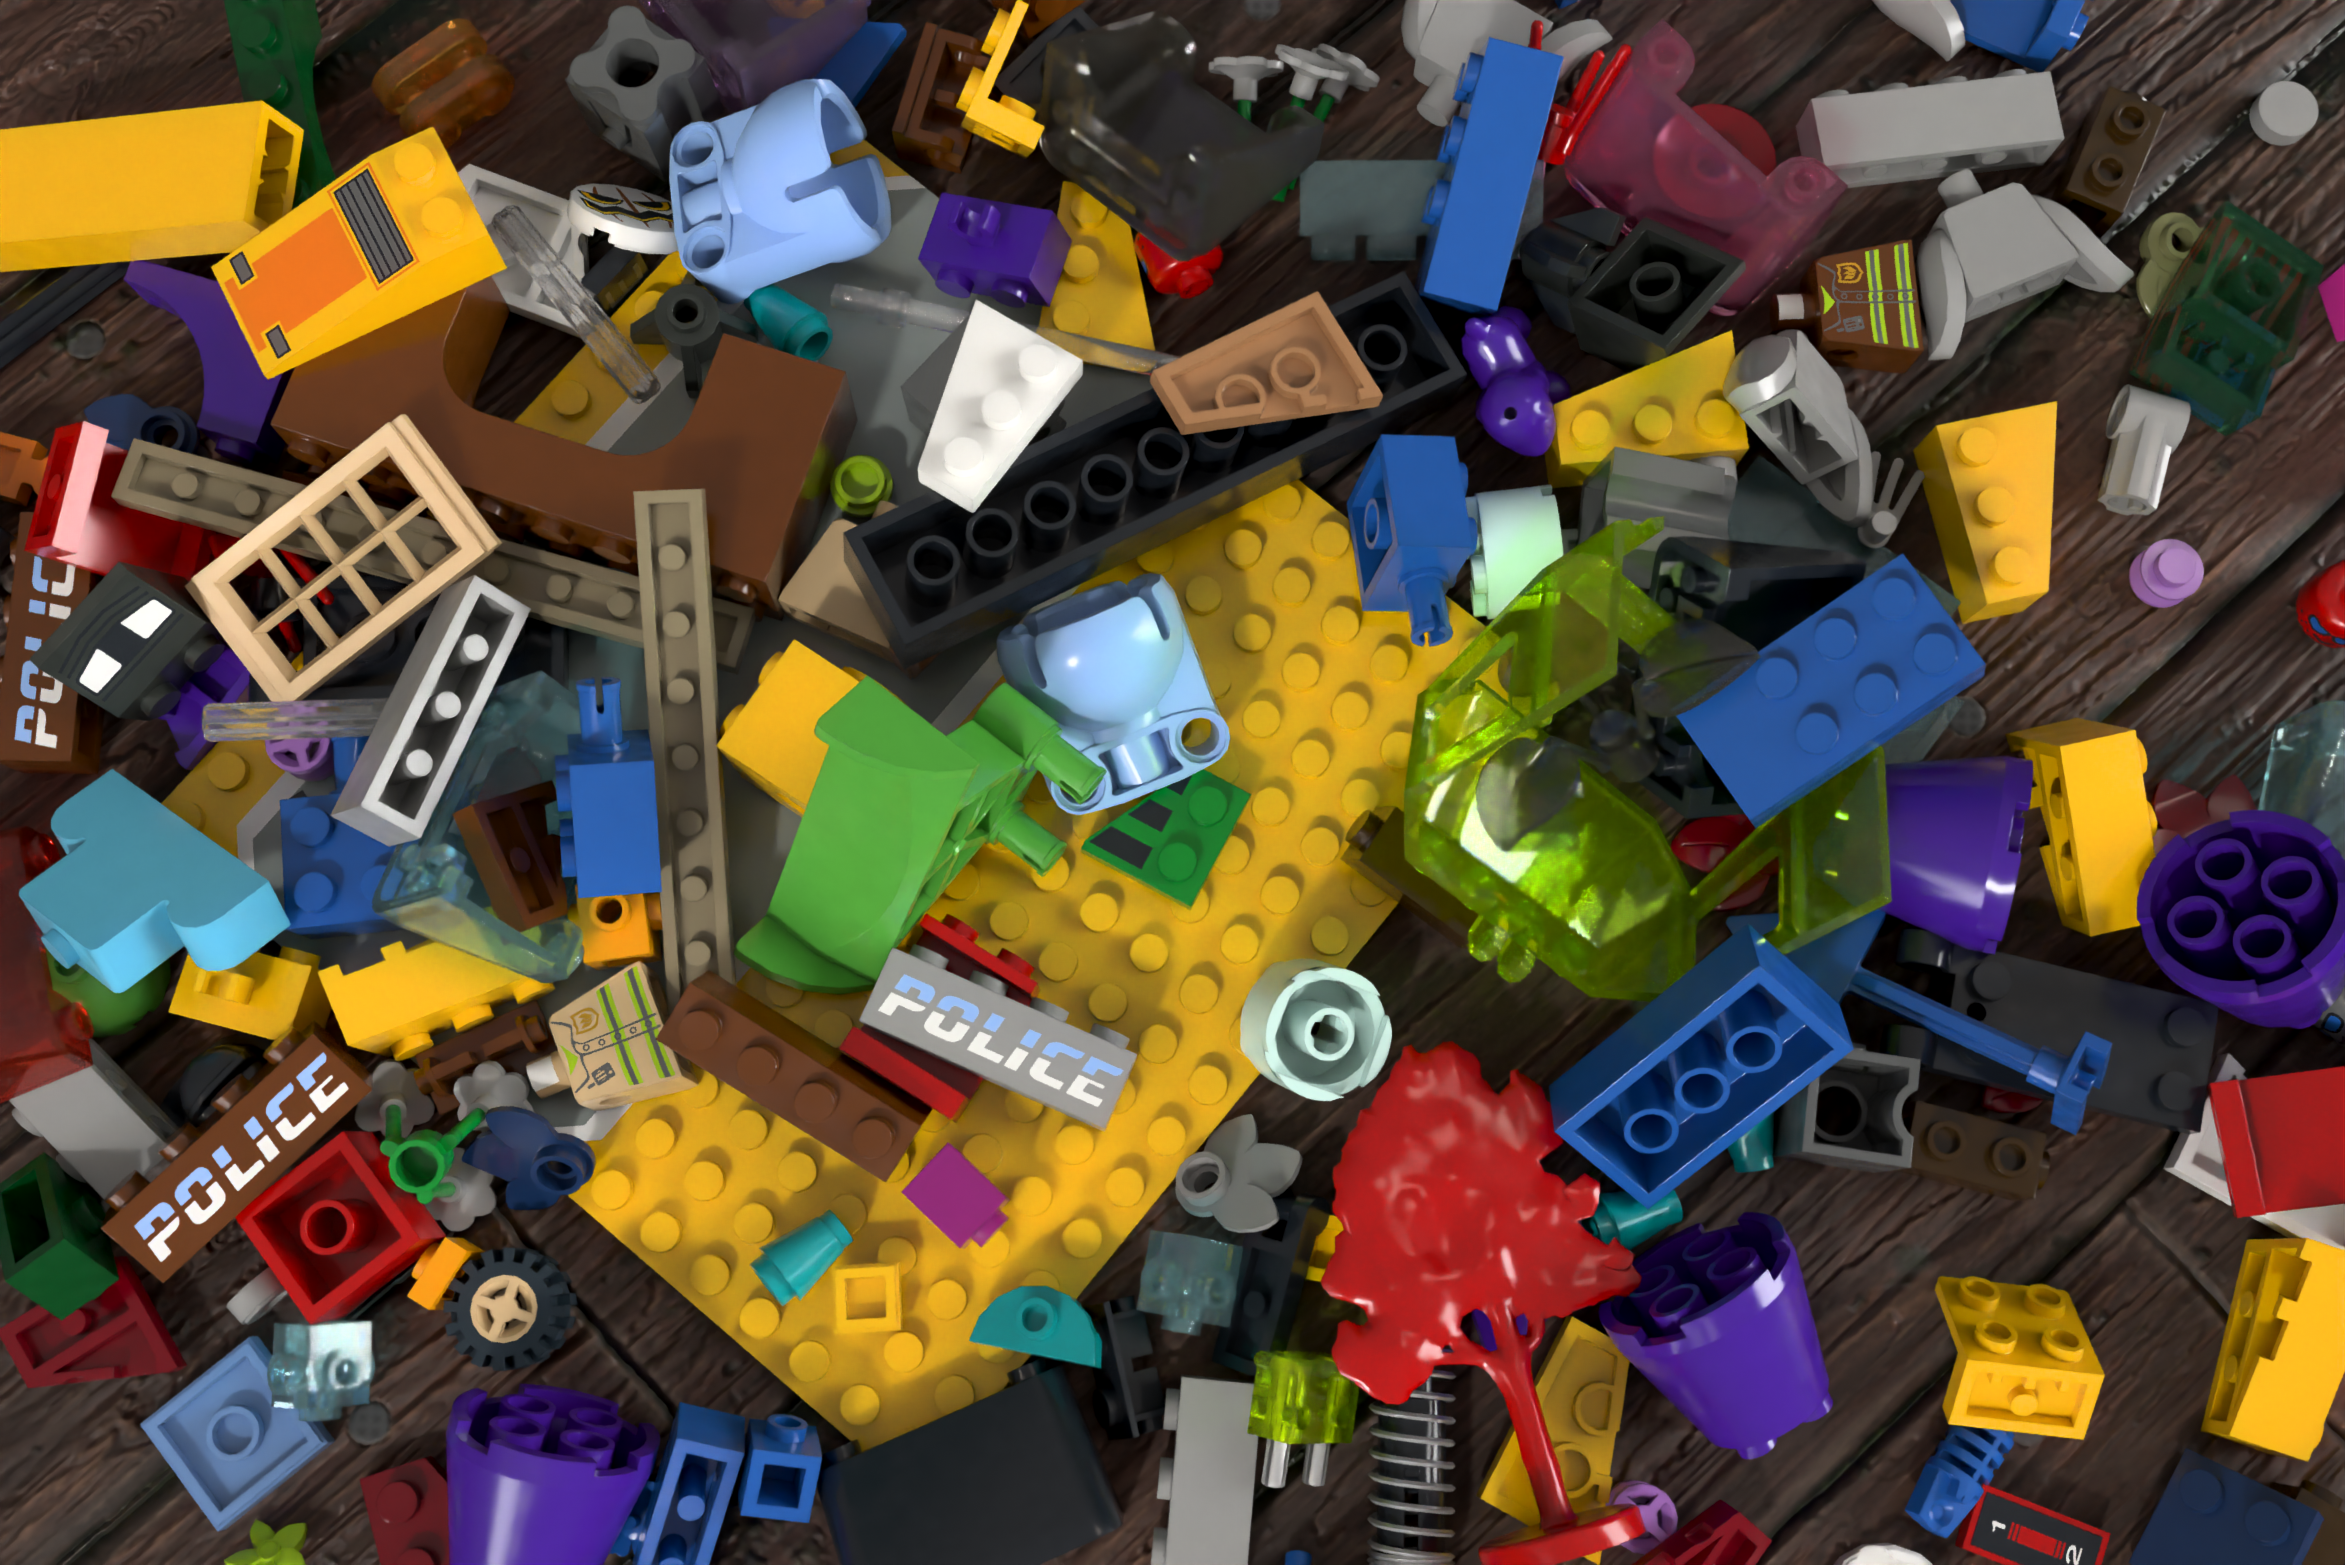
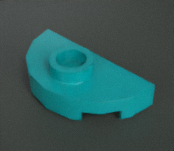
[969,1286,1102,1369]

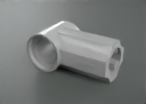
[2097,384,2191,515]

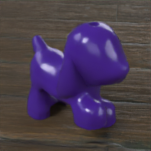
[1461,306,1572,457]

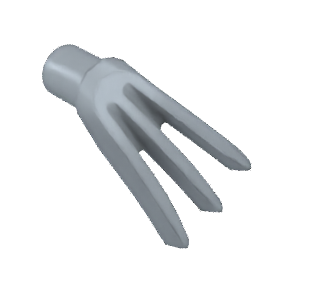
[1857,451,1925,548]

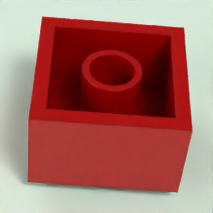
[235,1131,447,1325]

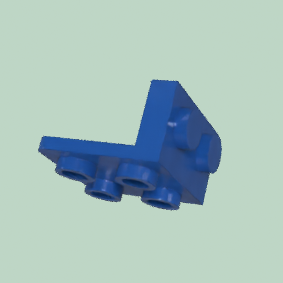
[1950,0,2094,73]

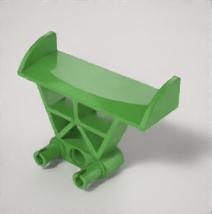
[734,675,1107,995]

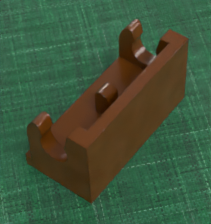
[892,22,990,174]

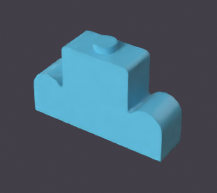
[19,769,291,993]

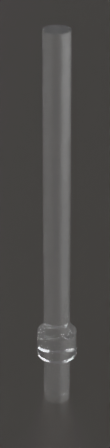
[831,283,1182,376]

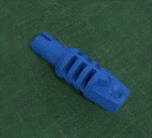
[1905,1425,2015,1538]

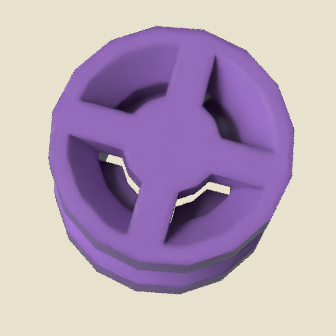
[265,709,340,782]
[1605,1479,1678,1554]

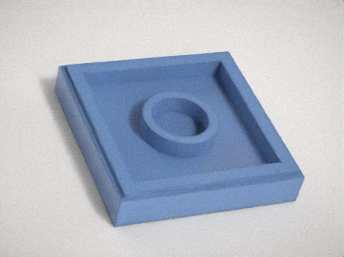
[140,1336,335,1532]

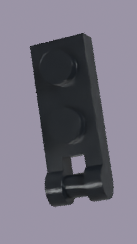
[1211,1188,1330,1380]

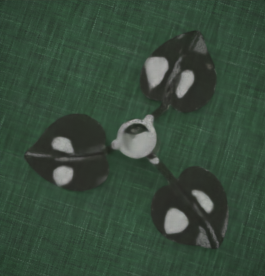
[1476,609,1761,854]

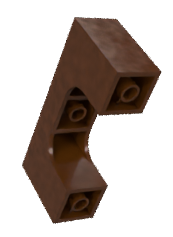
[270,276,858,622]

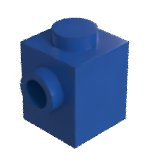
[736,1414,822,1523]

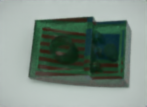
[2128,201,2324,436]

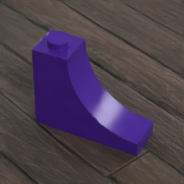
[124,260,295,465]

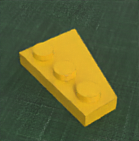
[1476,1316,1630,1565]

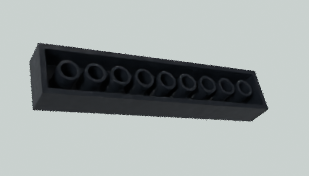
[843,271,1467,670]

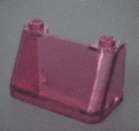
[1564,19,1848,316]

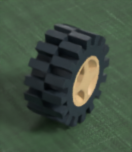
[443,1247,577,1371]

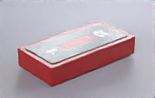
[1955,1483,2111,1565]

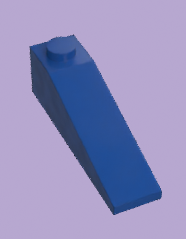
[632,1402,745,1565]

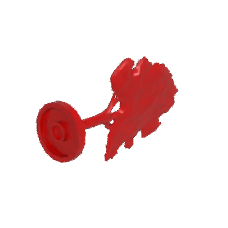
[1321,1041,1646,1565]

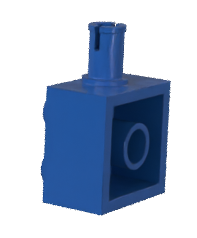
[1347,434,1478,647]
[555,677,662,898]
[280,731,441,939]

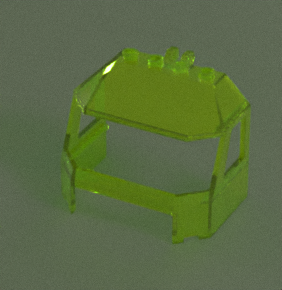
[1404,516,1892,1002]

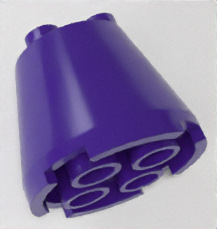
[1827,756,2033,954]
[2136,810,2345,1029]
[1599,1212,1833,1459]
[446,1384,660,1565]

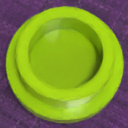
[830,455,894,518]

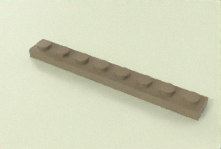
[633,489,737,1018]

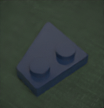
[2128,1448,2324,1565]

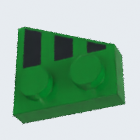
[1081,769,1251,910]

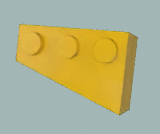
[1913,401,2057,624]
[2006,718,2157,937]
[317,907,569,1061]

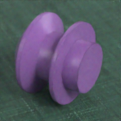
[2129,539,2204,608]

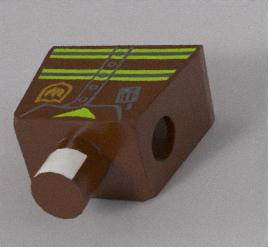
[1770,240,1924,373]

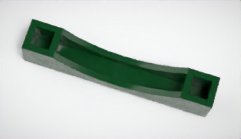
[224,0,336,210]

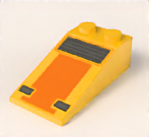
[211,126,507,380]

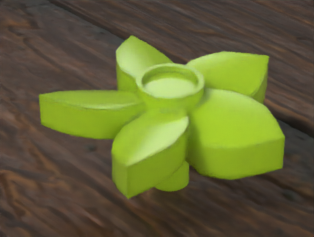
[224,1519,308,1565]

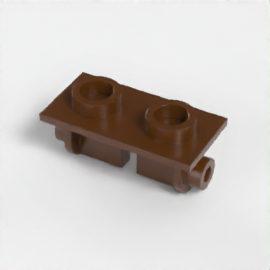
[413,999,558,1115]

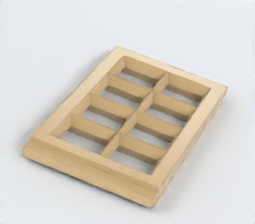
[185,414,502,713]

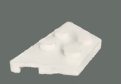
[458,164,593,341]

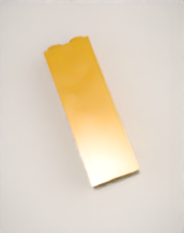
[0,101,304,272]

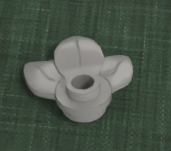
[1175,1114,1303,1233]

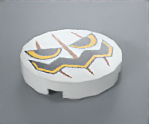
[567,183,678,254]

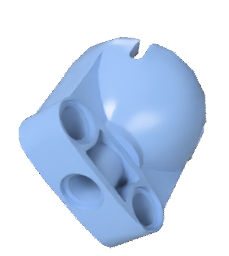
[669,79,891,304]
[997,573,1230,815]

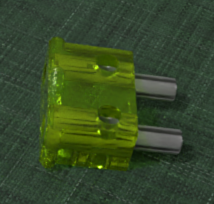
[1247,1350,1359,1488]

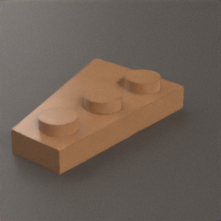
[1150,291,1383,435]

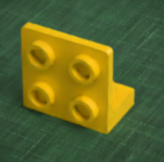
[956,0,1045,159]
[1935,1276,2105,1440]

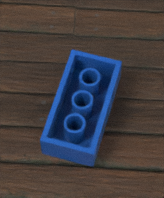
[1414,37,1564,318]
[1672,553,1986,828]
[1549,923,1854,1209]

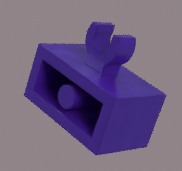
[918,192,1072,308]

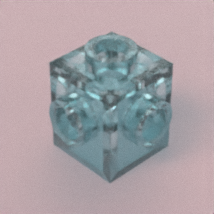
[1136,1230,1243,1336]
[267,1319,375,1421]

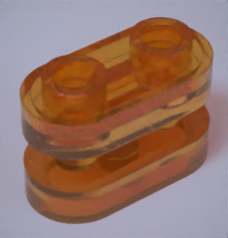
[371,19,515,149]

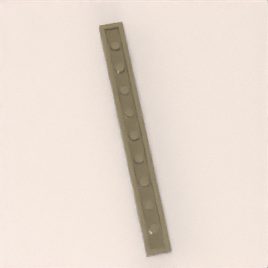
[111,438,756,675]

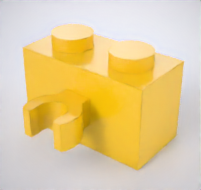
[168,946,332,1040]

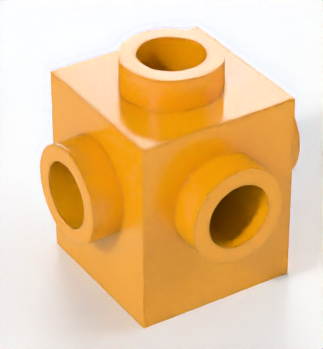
[568,885,662,970]

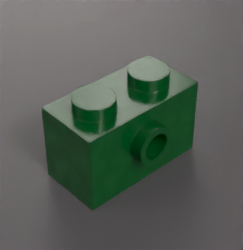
[0,1152,119,1321]

